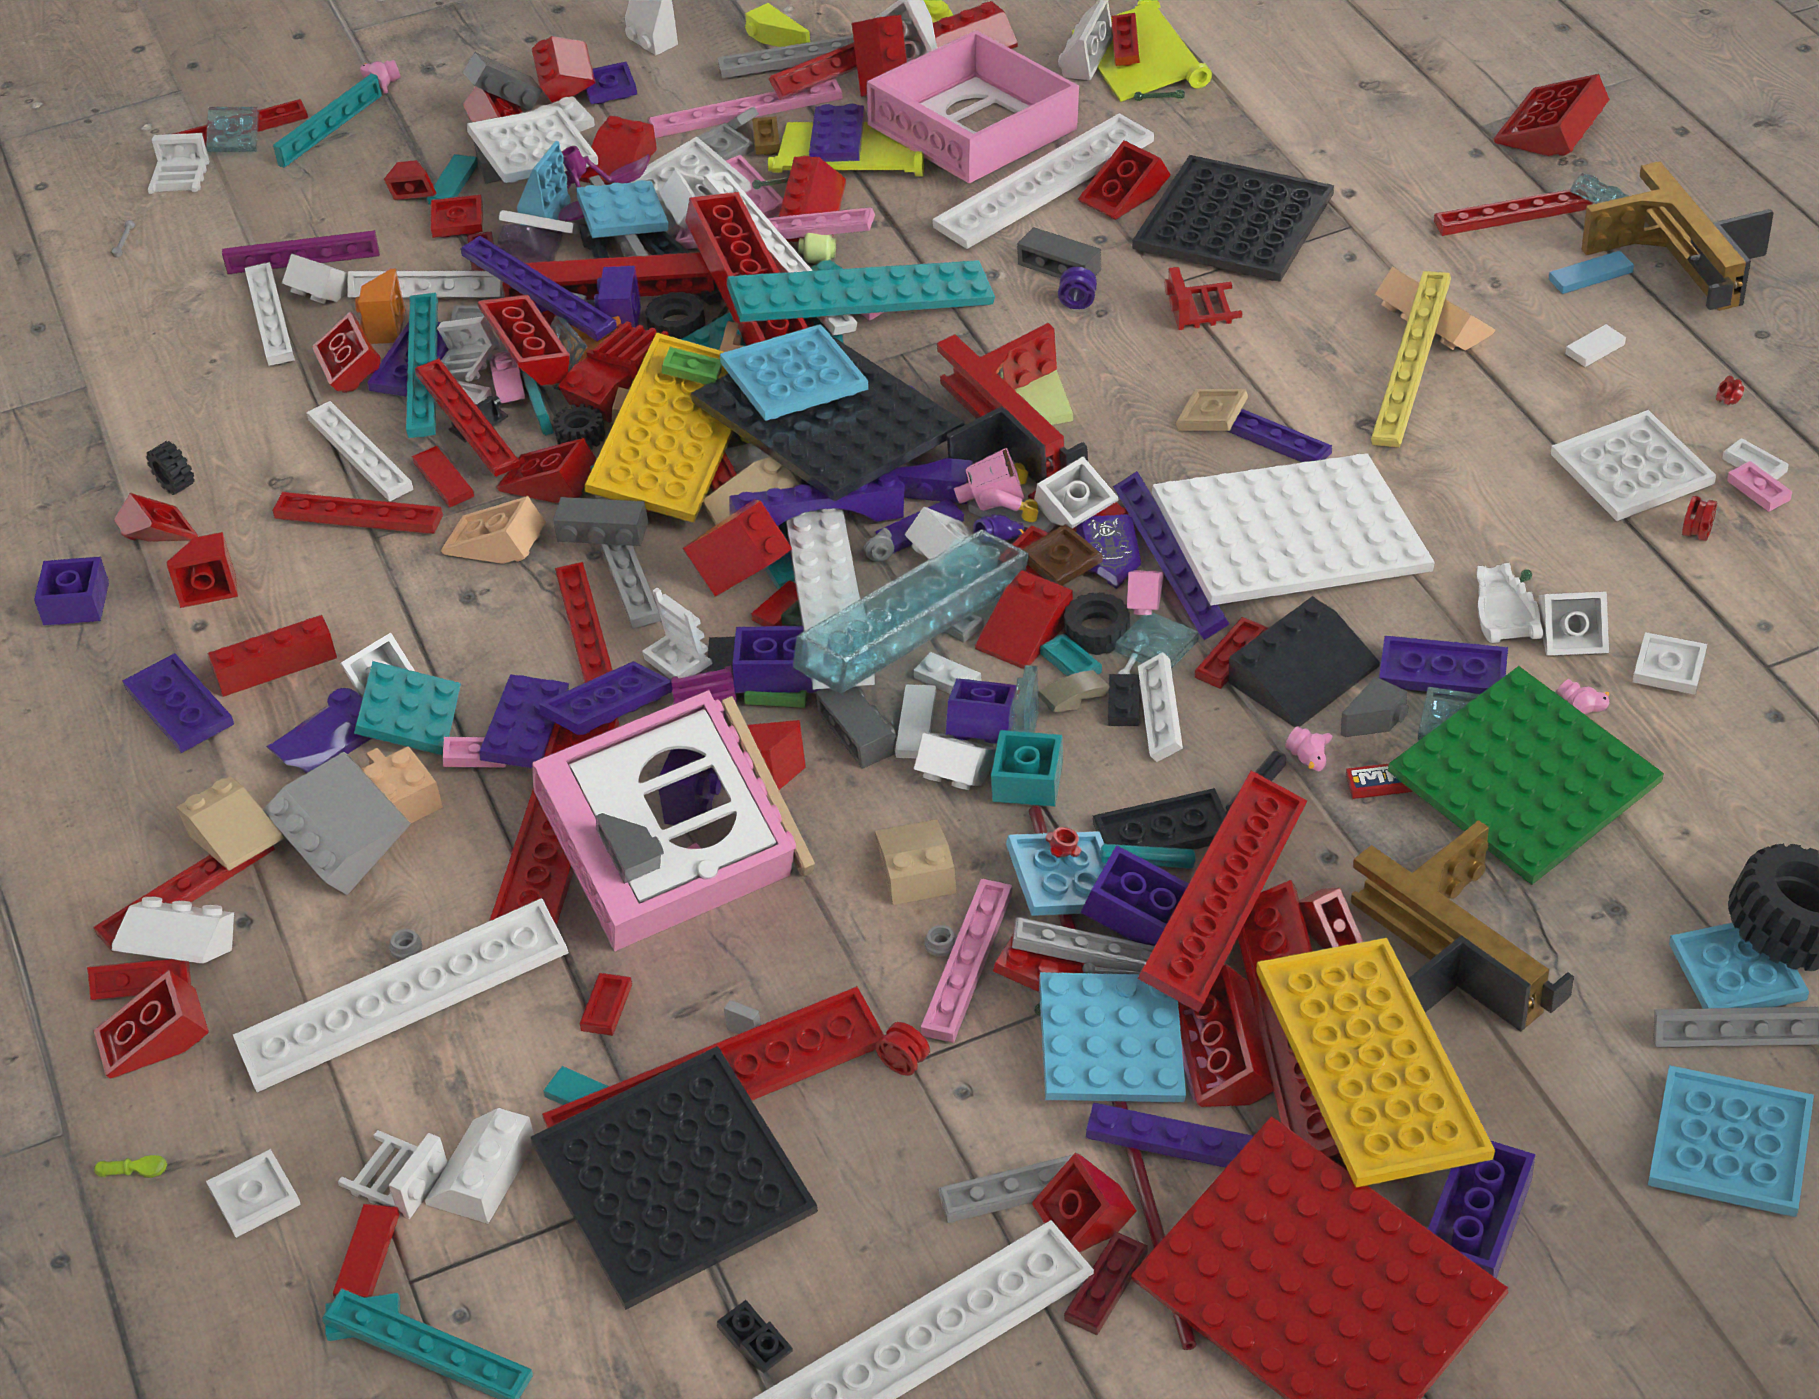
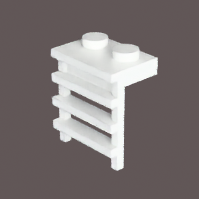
[148,133,210,194]
[437,316,501,382]
[642,588,712,680]
[338,1130,447,1219]

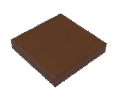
[1020,524,1103,586]

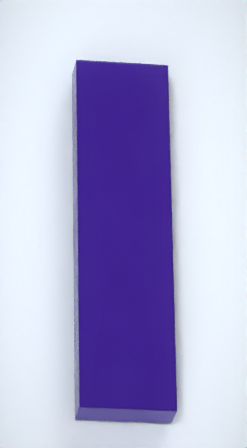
[1227,409,1332,462]

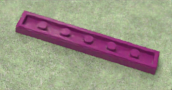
[222,230,380,274]

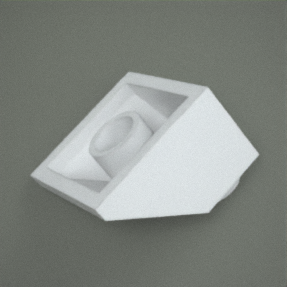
[340,633,415,697]

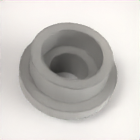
[925,925,957,956]
[389,929,423,960]

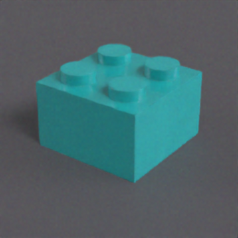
[991,730,1063,807]

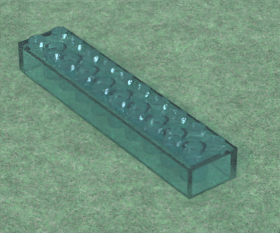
[793,530,1029,694]

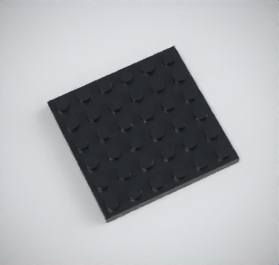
[1132,155,1334,282]
[530,1046,818,1310]

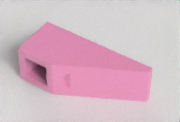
[489,351,525,403]

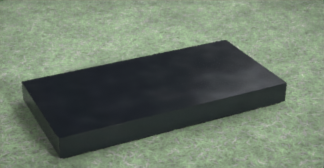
[1092,788,1226,850]

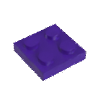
[585,61,637,104]

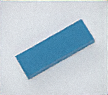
[1549,251,1634,294]

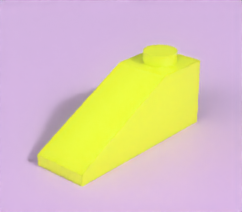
[745,3,810,47]

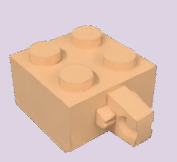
[362,746,443,823]

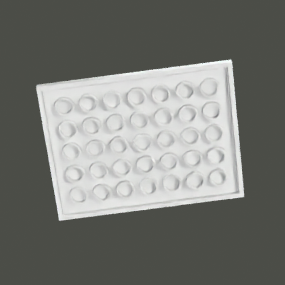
[1152,453,1435,605]

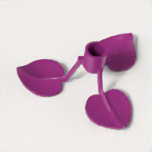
[558,146,650,222]

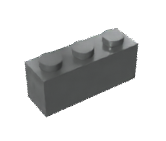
[463,52,543,110]
[1017,227,1101,278]
[553,497,648,546]
[816,686,896,769]

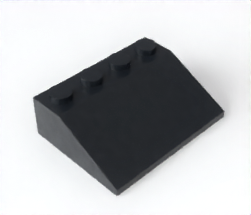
[1229,596,1380,727]

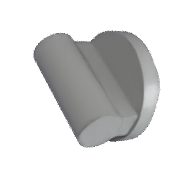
[863,528,894,562]

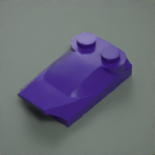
[267,688,372,773]

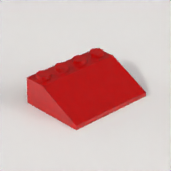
[1493,74,1610,156]

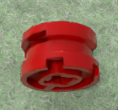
[1682,496,1717,541]
[875,1022,930,1076]

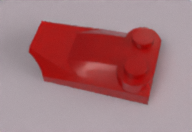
[312,312,381,393]

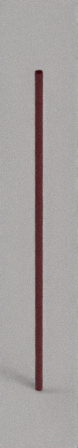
[1029,806,1197,1350]

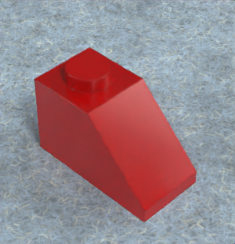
[384,160,437,200]
[1299,888,1363,949]

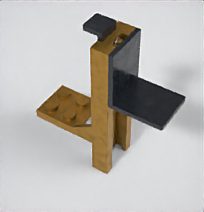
[1581,161,1774,311]
[1351,820,1574,1032]

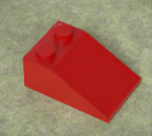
[579,116,657,185]
[1078,140,1171,220]
[558,357,633,423]
[496,438,597,503]
[682,499,792,597]
[975,570,1073,670]
[93,970,209,1079]

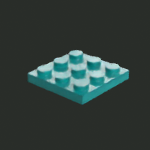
[354,661,461,755]

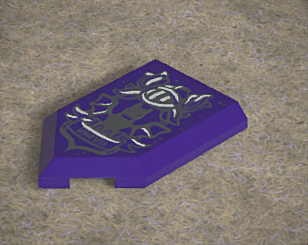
[1075,514,1141,589]

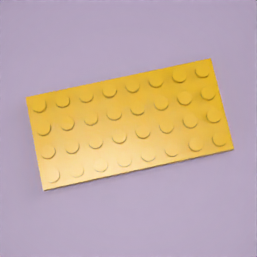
[585,333,733,523]
[1256,938,1495,1187]

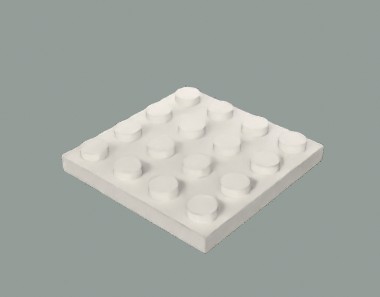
[467,107,598,183]
[631,137,752,236]
[1551,410,1716,521]

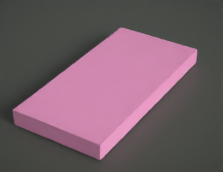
[725,155,783,218]

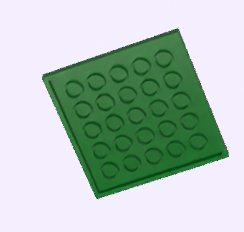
[1388,666,1664,885]

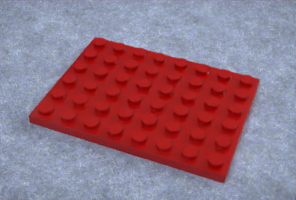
[1131,1116,1508,1399]

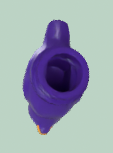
[973,514,1024,544]

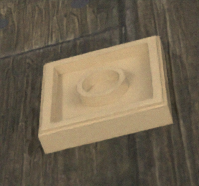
[1176,389,1248,431]

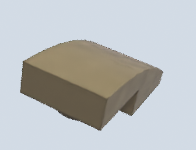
[1038,670,1109,713]

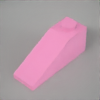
[1127,570,1164,615]

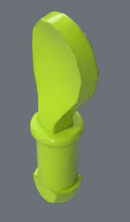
[94,1155,167,1178]

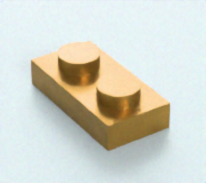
[752,116,780,155]

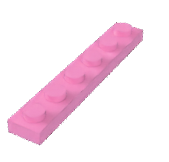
[921,879,1013,1043]

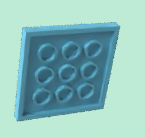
[720,324,868,421]
[1039,972,1186,1102]
[1648,1065,1814,1217]

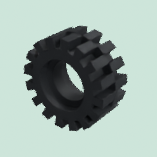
[553,404,605,450]
[146,441,195,495]

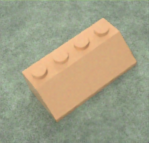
[1375,266,1495,351]

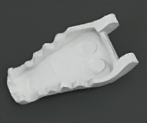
[1477,563,1543,644]

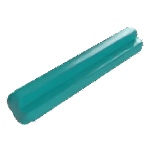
[1100,844,1196,869]

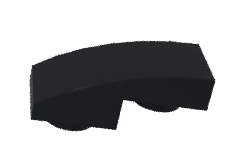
[717,1300,793,1373]

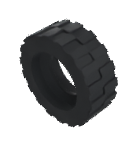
[645,292,706,339]
[1064,592,1130,655]

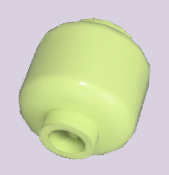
[798,233,836,264]

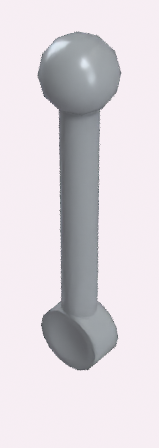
[112,220,135,257]

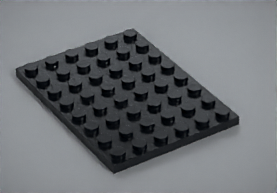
[691,335,965,501]

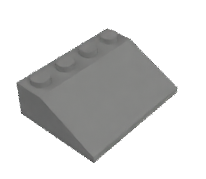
[263,752,411,895]

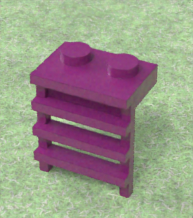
[671,666,737,704]

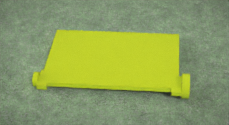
[1072,0,1212,102]
[768,122,924,177]

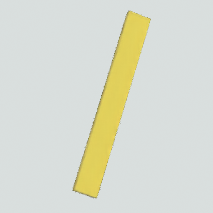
[1371,271,1451,448]

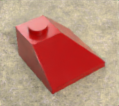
[114,493,198,542]
[1032,1153,1137,1252]

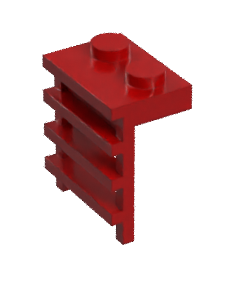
[1164,267,1242,330]
[586,321,669,383]

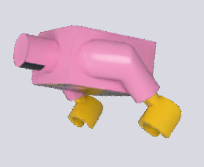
[954,448,1038,522]

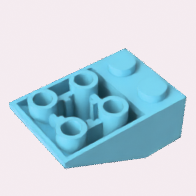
[517,141,571,233]

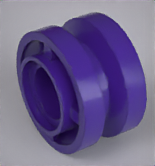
[1058,267,1097,309]

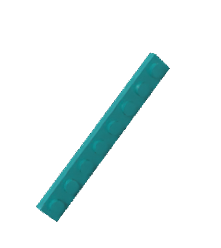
[406,292,438,438]

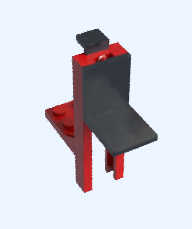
[937,323,1088,484]

